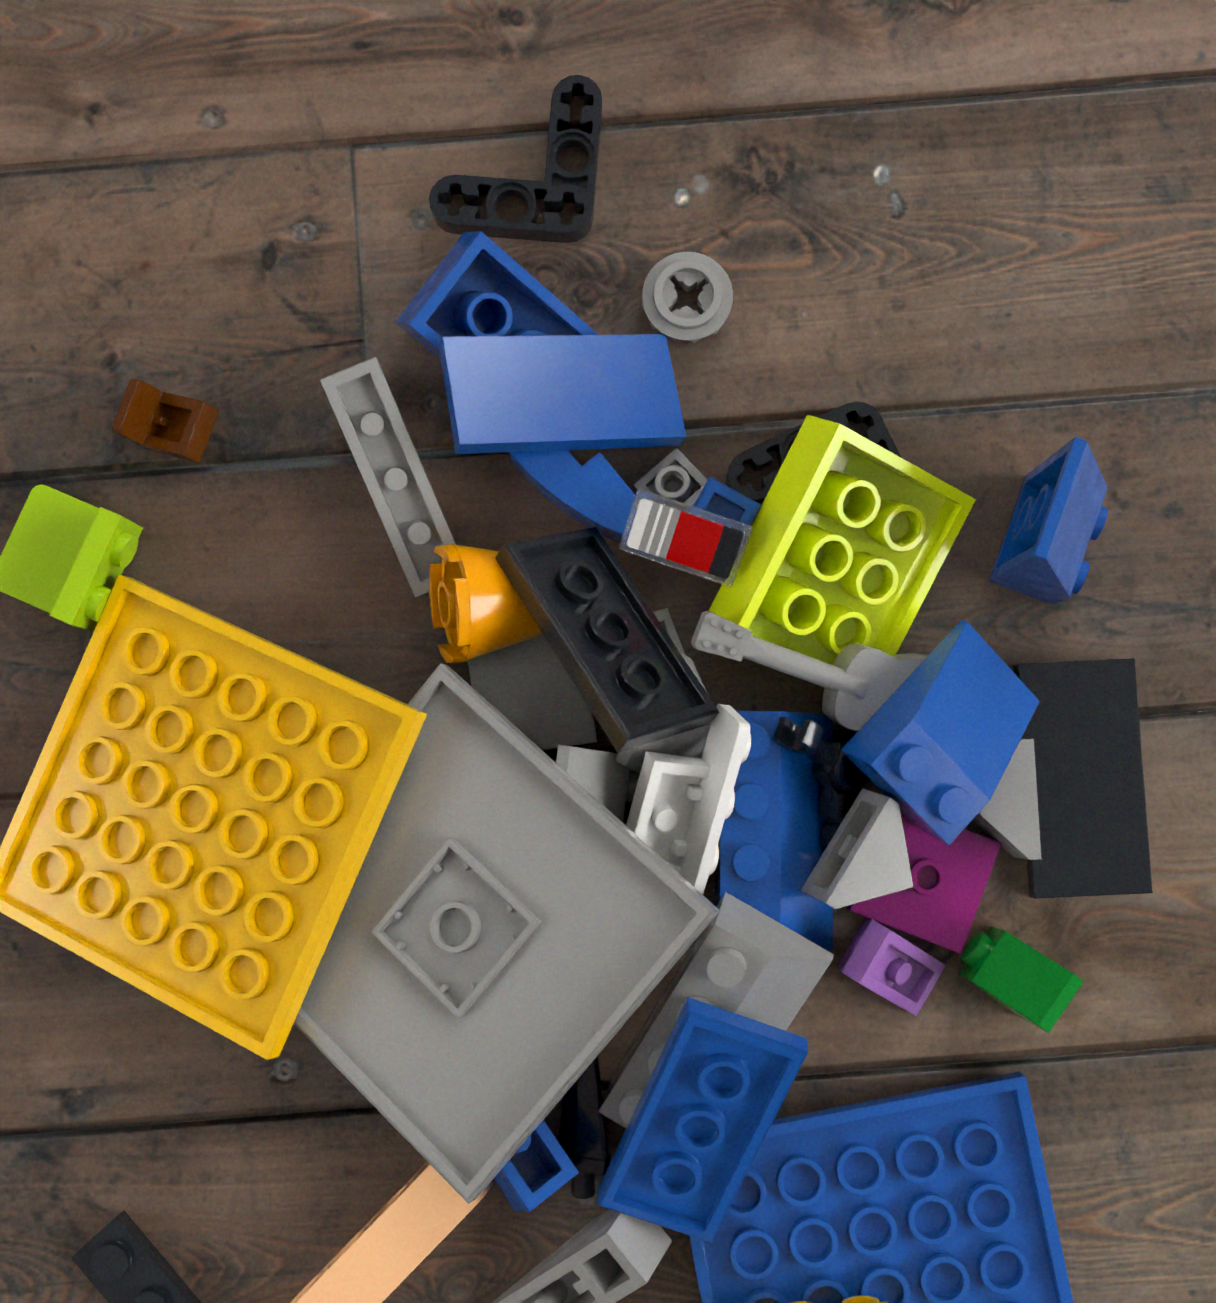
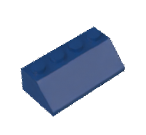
[715,711,833,950]

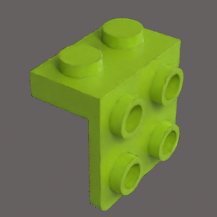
[0,484,143,632]

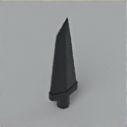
[559,1056,610,1199]

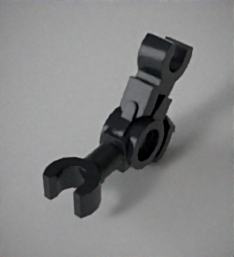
[772,717,871,852]

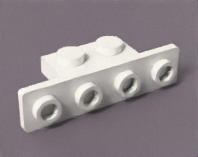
[626,704,751,895]

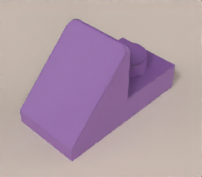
[839,919,946,1017]

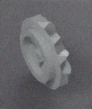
[642,252,733,344]

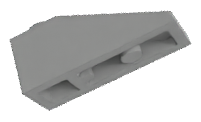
[492,1209,672,1303]

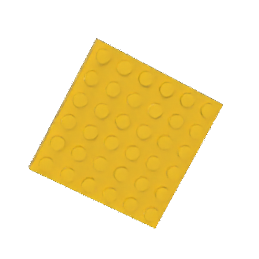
[0,574,427,1060]

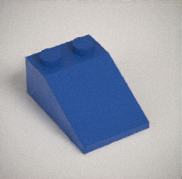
[395,231,599,360]
[989,437,1108,605]
[841,620,1040,846]

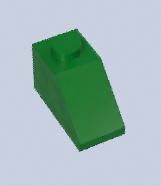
[959,926,1084,1033]

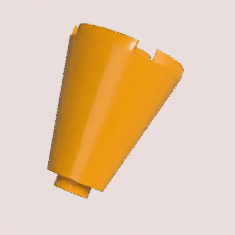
[429,544,543,663]

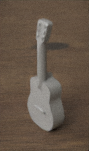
[691,611,928,731]

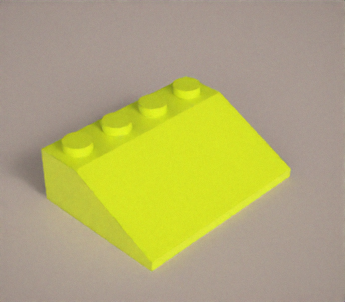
[709,415,976,665]

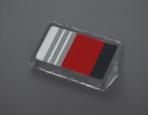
[619,489,753,587]

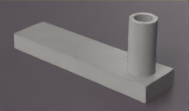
[320,356,456,597]

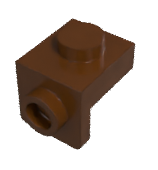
[112,378,219,463]

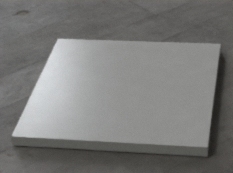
[294,663,720,1204]

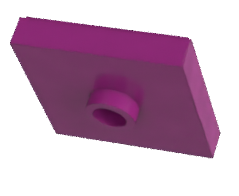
[847,811,1001,954]

